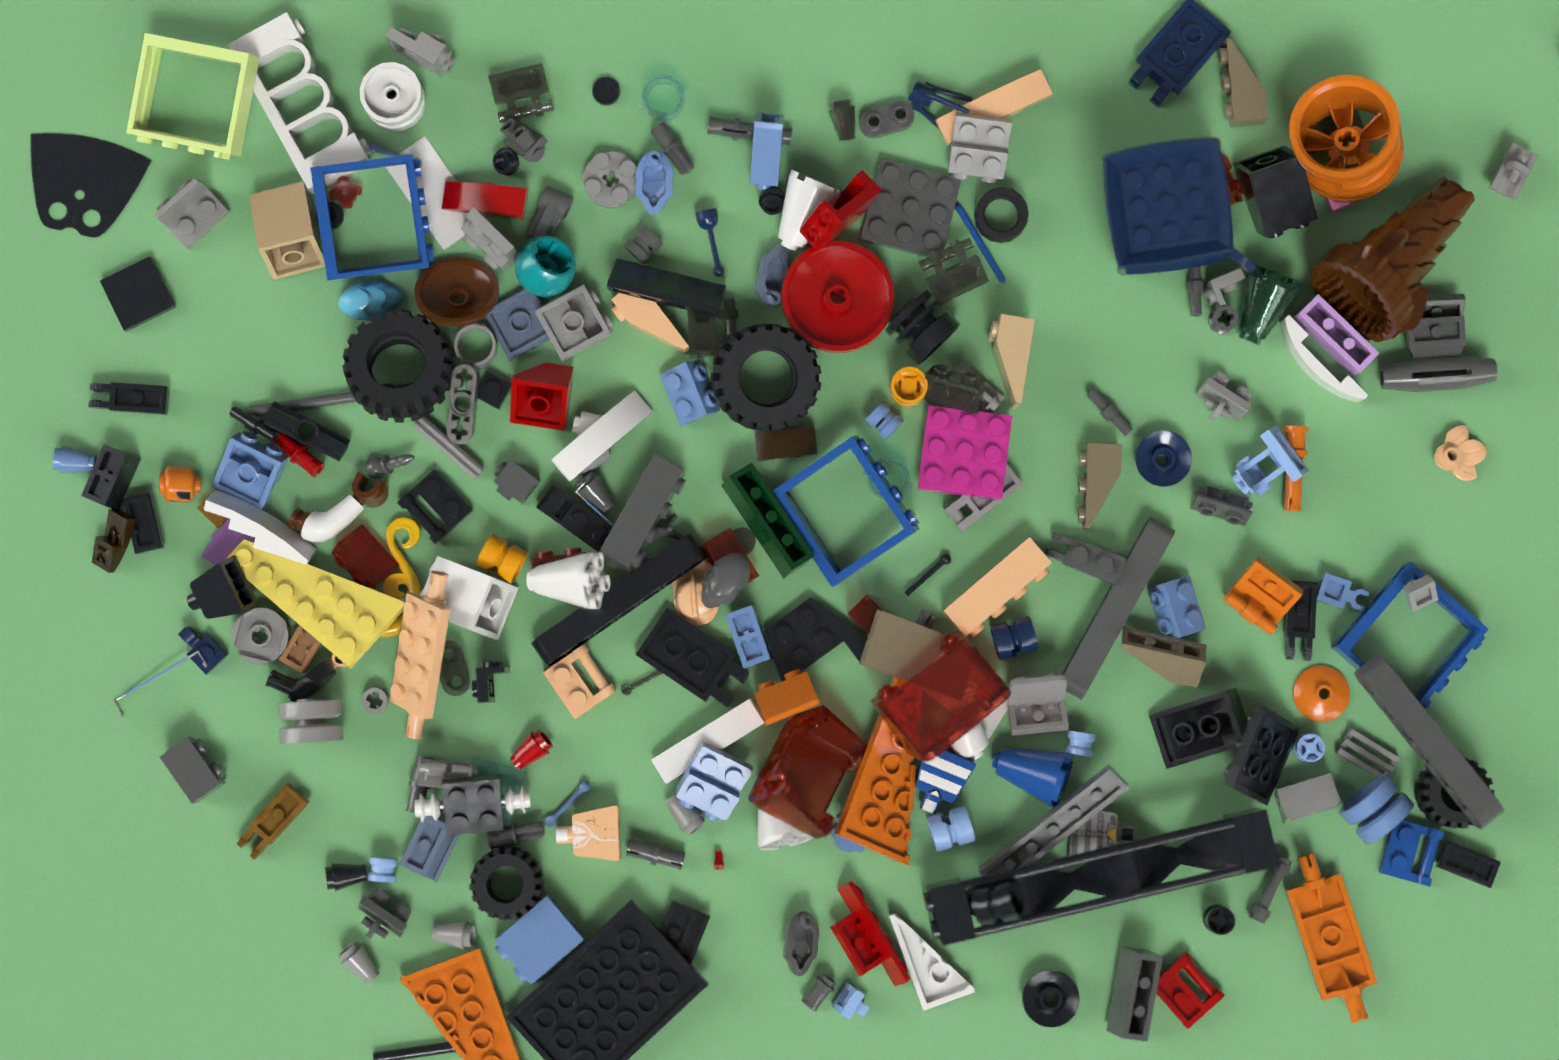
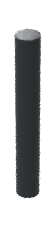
[373,1042,456,1060]

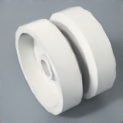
[360,62,426,131]

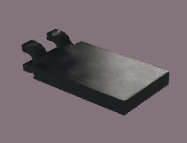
[635,608,749,707]

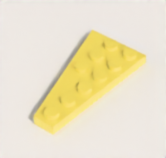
[226,539,405,669]

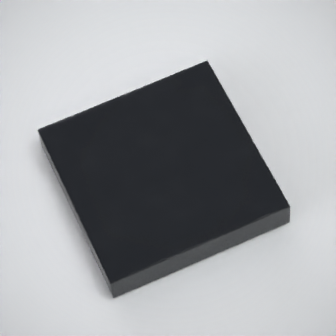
[100,256,176,332]

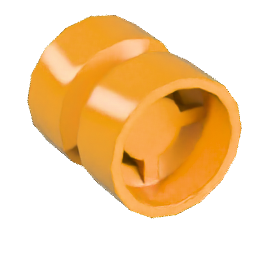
[889,367,928,408]
[476,533,528,584]

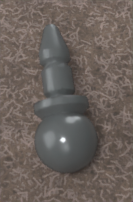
[365,454,415,479]

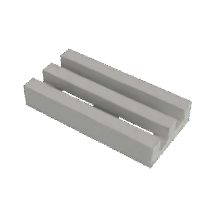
[1335,729,1401,777]

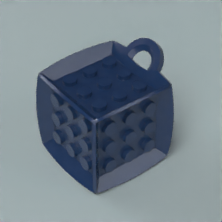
[1102,137,1257,276]

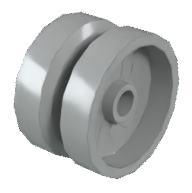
[278,698,344,744]

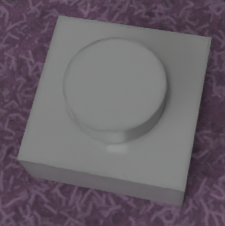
[1403,574,1438,612]

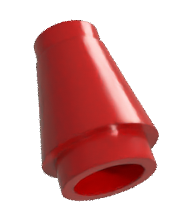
[510,730,553,770]

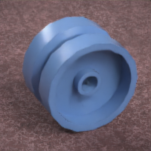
[1339,773,1414,844]

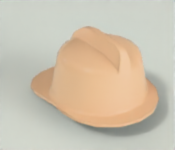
[673,561,719,626]

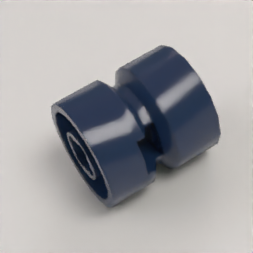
[990,616,1038,661]

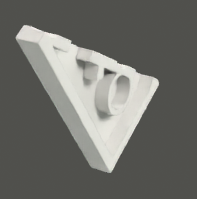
[889,913,975,1011]

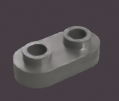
[859,101,914,138]

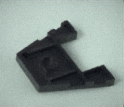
[765,598,867,682]

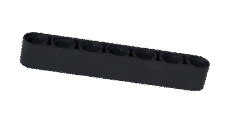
[531,533,708,667]

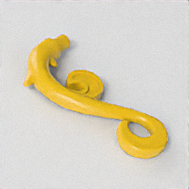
[381,517,421,637]

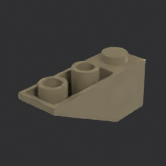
[1218,38,1268,127]
[1078,443,1122,530]

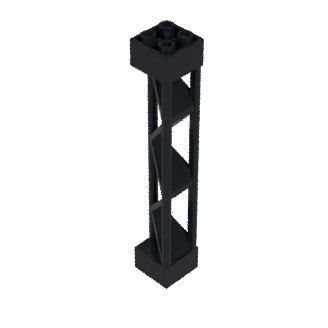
[923,807,1280,946]

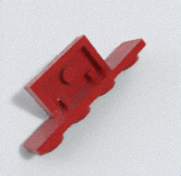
[830,881,911,986]

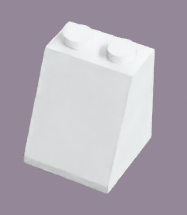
[420,556,519,640]

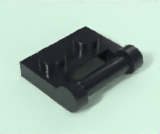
[397,469,473,545]

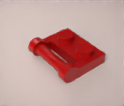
[1156,951,1225,1029]

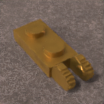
[237,783,310,860]

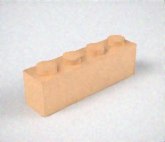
[942,537,1052,637]

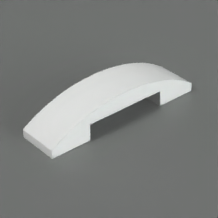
[1280,315,1368,402]
[551,390,653,482]

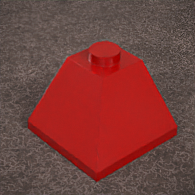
[510,363,574,431]

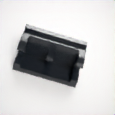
[81,444,141,509]

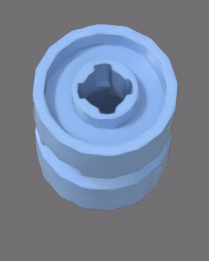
[926,806,975,852]

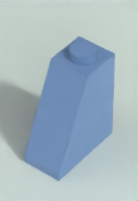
[750,112,785,190]

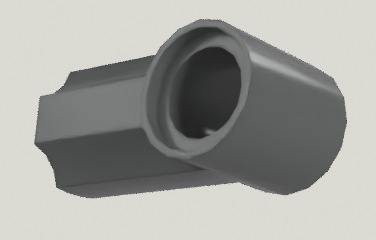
[527,185,574,238]

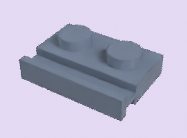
[399,816,460,882]

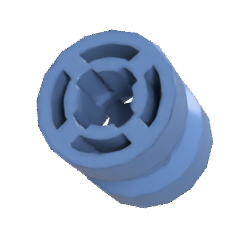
[865,401,904,440]

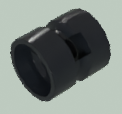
[972,881,1024,926]

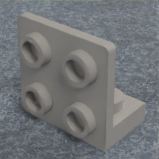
[154,178,230,250]

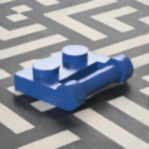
[1379,820,1444,887]

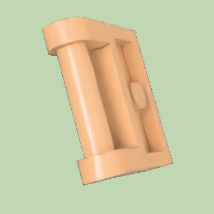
[543,644,617,719]

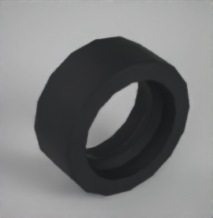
[974,187,1029,243]

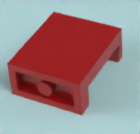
[800,170,882,251]

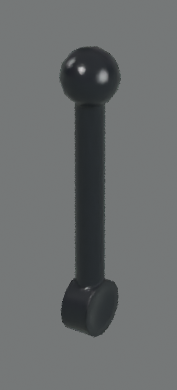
[904,554,951,596]

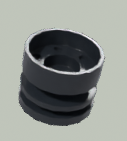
[885,290,961,365]

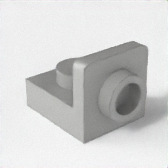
[1204,268,1245,310]

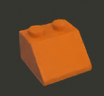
[754,668,820,726]

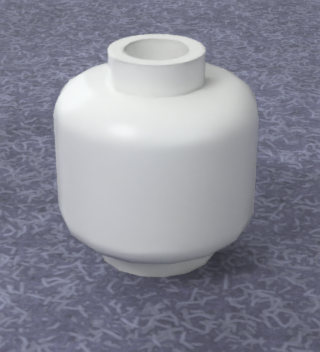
[947,716,988,761]

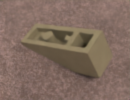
[1120,626,1207,688]

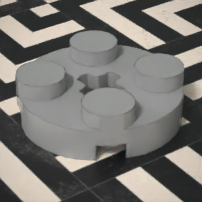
[583,151,636,209]
[232,608,290,664]

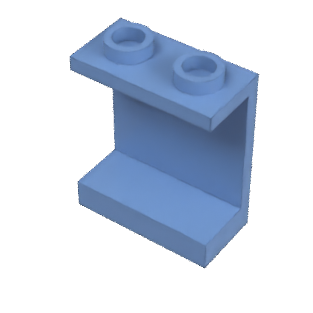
[495,894,586,985]

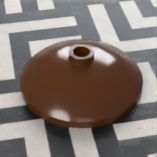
[414,257,499,326]

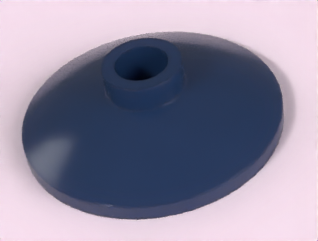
[1135,431,1192,487]

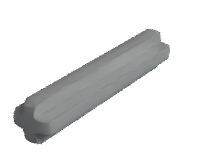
[414,416,484,479]

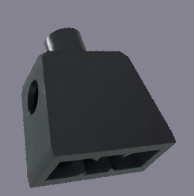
[187,555,258,619]

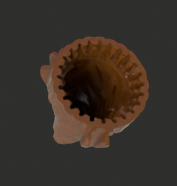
[1310,177,1475,342]

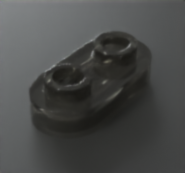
[439,640,471,696]

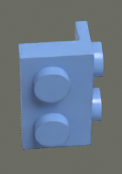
[660,360,720,426]
[1148,575,1206,638]

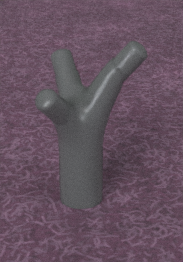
[656,515,683,540]

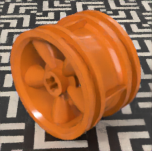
[1289,75,1404,202]

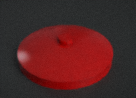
[782,241,894,353]

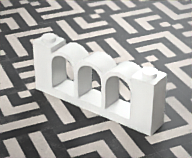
[228,12,372,194]

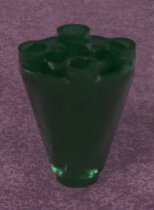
[1239,264,1304,345]

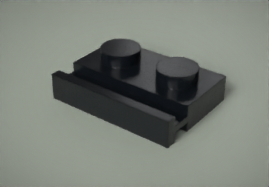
[661,900,711,964]

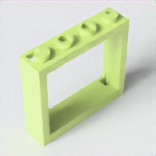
[126,33,260,160]

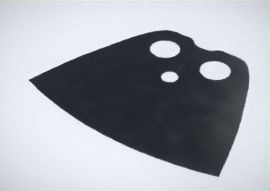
[31,133,151,238]

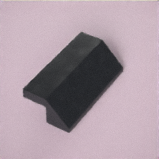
[607,258,726,318]

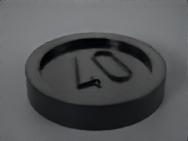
[592,77,620,106]

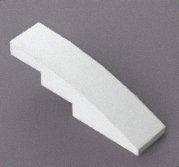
[204,489,317,565]
[651,698,765,784]

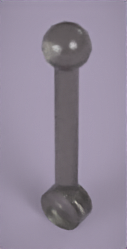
[621,670,662,696]

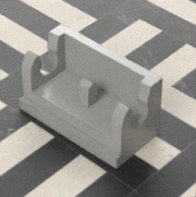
[1275,773,1341,824]

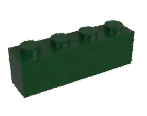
[721,462,814,579]

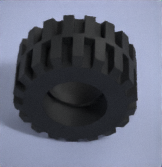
[1415,758,1494,829]
[469,846,544,920]

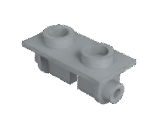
[417,758,478,788]

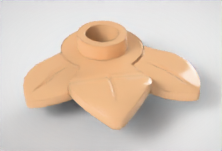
[1434,425,1487,481]

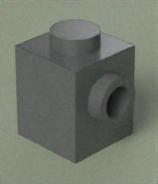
[494,460,540,504]

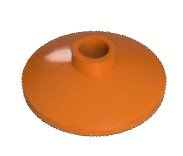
[1293,666,1350,722]

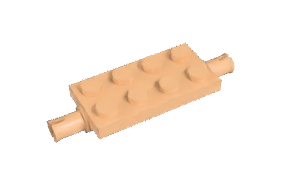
[390,571,450,739]

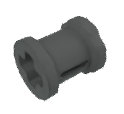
[1209,306,1238,335]

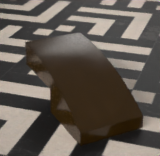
[755,426,818,461]
[92,508,135,573]

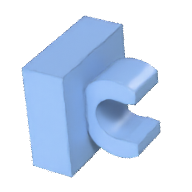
[832,982,870,1019]

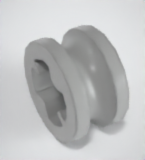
[362,688,389,713]

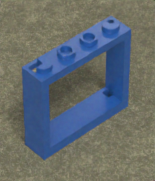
[310,154,434,281]
[772,435,920,587]
[1332,562,1488,709]

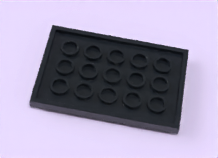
[506,899,709,1060]

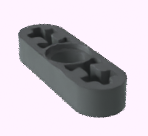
[447,362,480,444]

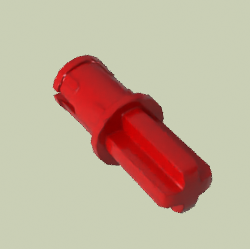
[273,432,325,478]

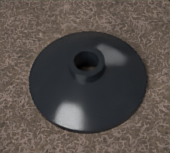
[1022,970,1079,1028]

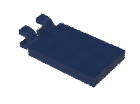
[1128,0,1232,107]

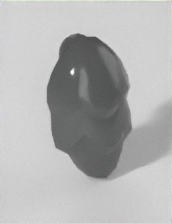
[701,553,750,608]
[783,911,819,976]

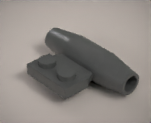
[1379,316,1497,392]

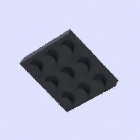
[1223,704,1300,806]

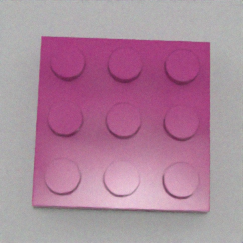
[918,405,1012,500]

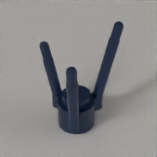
[908,80,973,130]

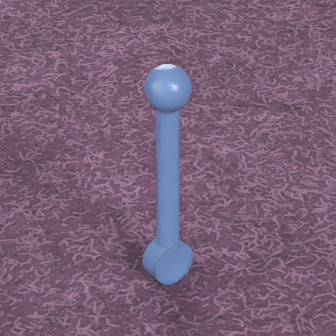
[368,142,422,167]
[545,781,590,827]

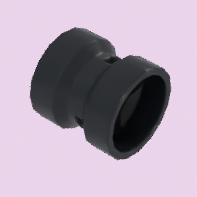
[1202,905,1235,935]

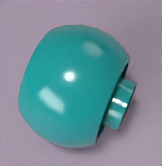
[515,236,576,297]

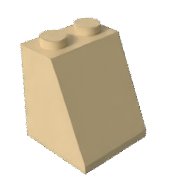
[249,181,325,280]

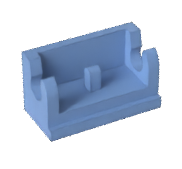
[725,605,773,668]

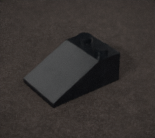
[1149,688,1247,769]

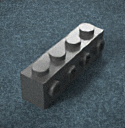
[599,454,686,573]

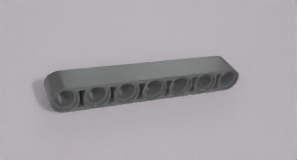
[1061,516,1175,700]
[1354,655,1504,829]

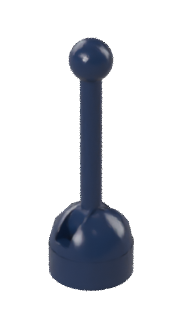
[695,208,724,277]

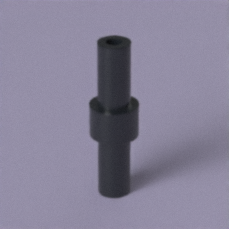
[230,406,280,442]

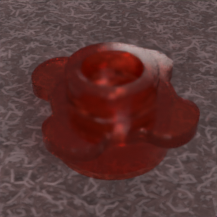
[328,176,362,209]

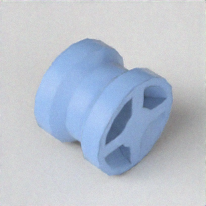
[1065,730,1096,757]
[1292,734,1325,762]
[368,857,398,882]

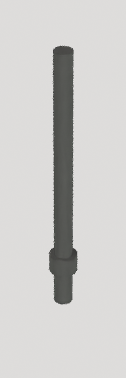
[248,383,413,416]

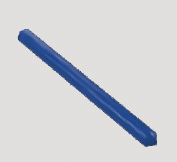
[955,203,1005,283]

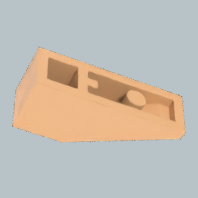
[611,293,690,353]

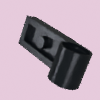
[536,484,612,552]

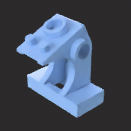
[1232,425,1309,497]

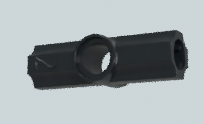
[263,401,351,462]

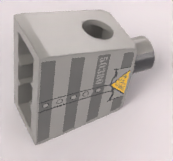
[1067,810,1133,856]

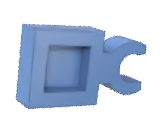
[1317,572,1369,611]

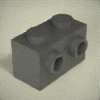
[160,737,226,804]

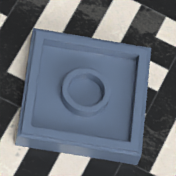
[485,289,550,361]

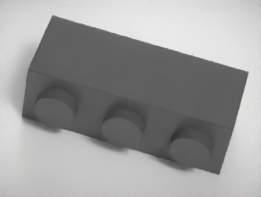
[1106,946,1163,1042]

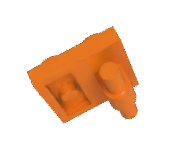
[1223,557,1304,635]

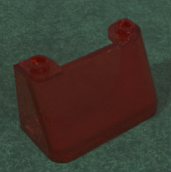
[871,631,1011,762]
[748,704,867,839]

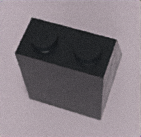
[1232,145,1318,238]

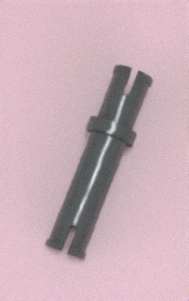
[707,117,792,146]

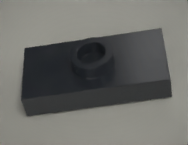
[122,493,165,555]
[1435,840,1501,888]

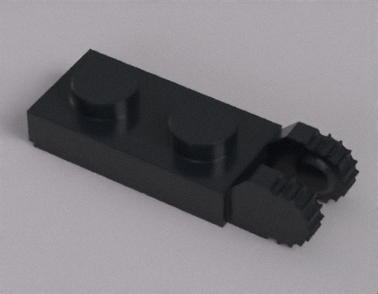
[88,382,170,415]
[1285,581,1317,661]

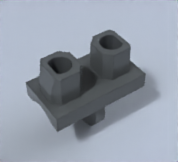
[500,118,548,162]
[358,888,411,939]

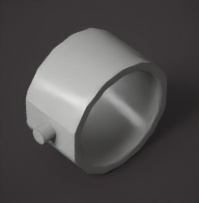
[454,321,498,370]

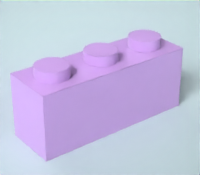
[1293,294,1379,377]

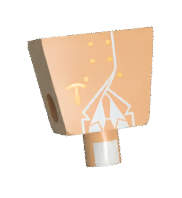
[556,805,621,861]

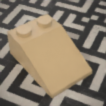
[988,314,1035,410]

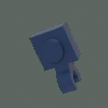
[178,626,228,675]

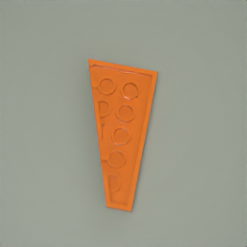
[834,677,922,866]
[399,947,521,1060]

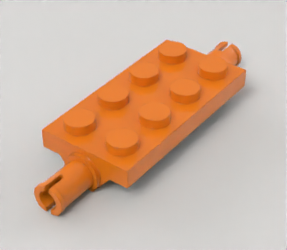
[1285,852,1377,1023]

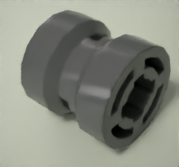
[624,225,663,265]

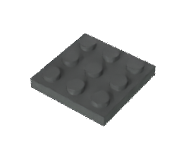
[860,159,961,261]

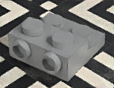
[385,27,456,78]
[948,112,1012,183]
[461,207,517,272]
[535,284,614,362]

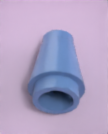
[52,445,96,473]

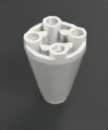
[527,552,610,609]

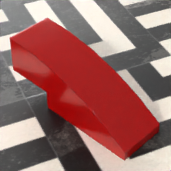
[441,182,528,220]

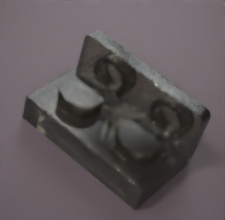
[924,365,987,414]

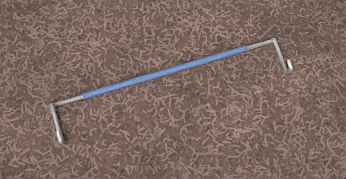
[575,481,662,559]
[114,650,208,717]

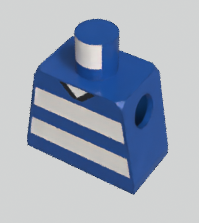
[915,743,976,814]

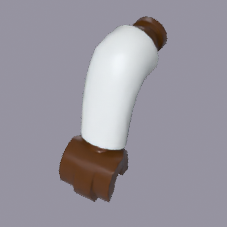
[289,472,389,542]

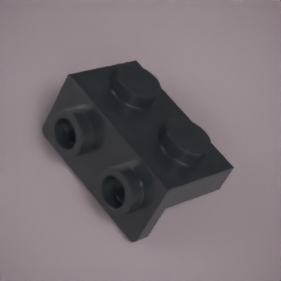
[472,661,510,703]

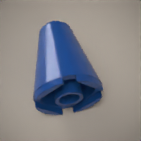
[992,747,1074,808]

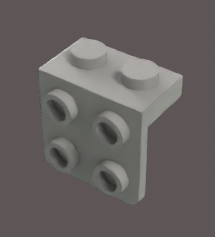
[1007,673,1069,736]

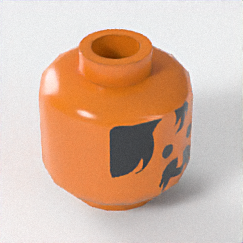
[159,465,201,503]

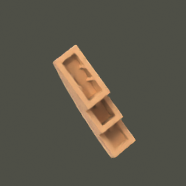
[936,69,1053,146]

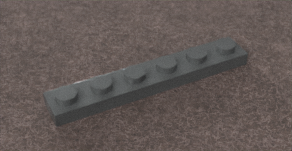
[979,765,1129,876]

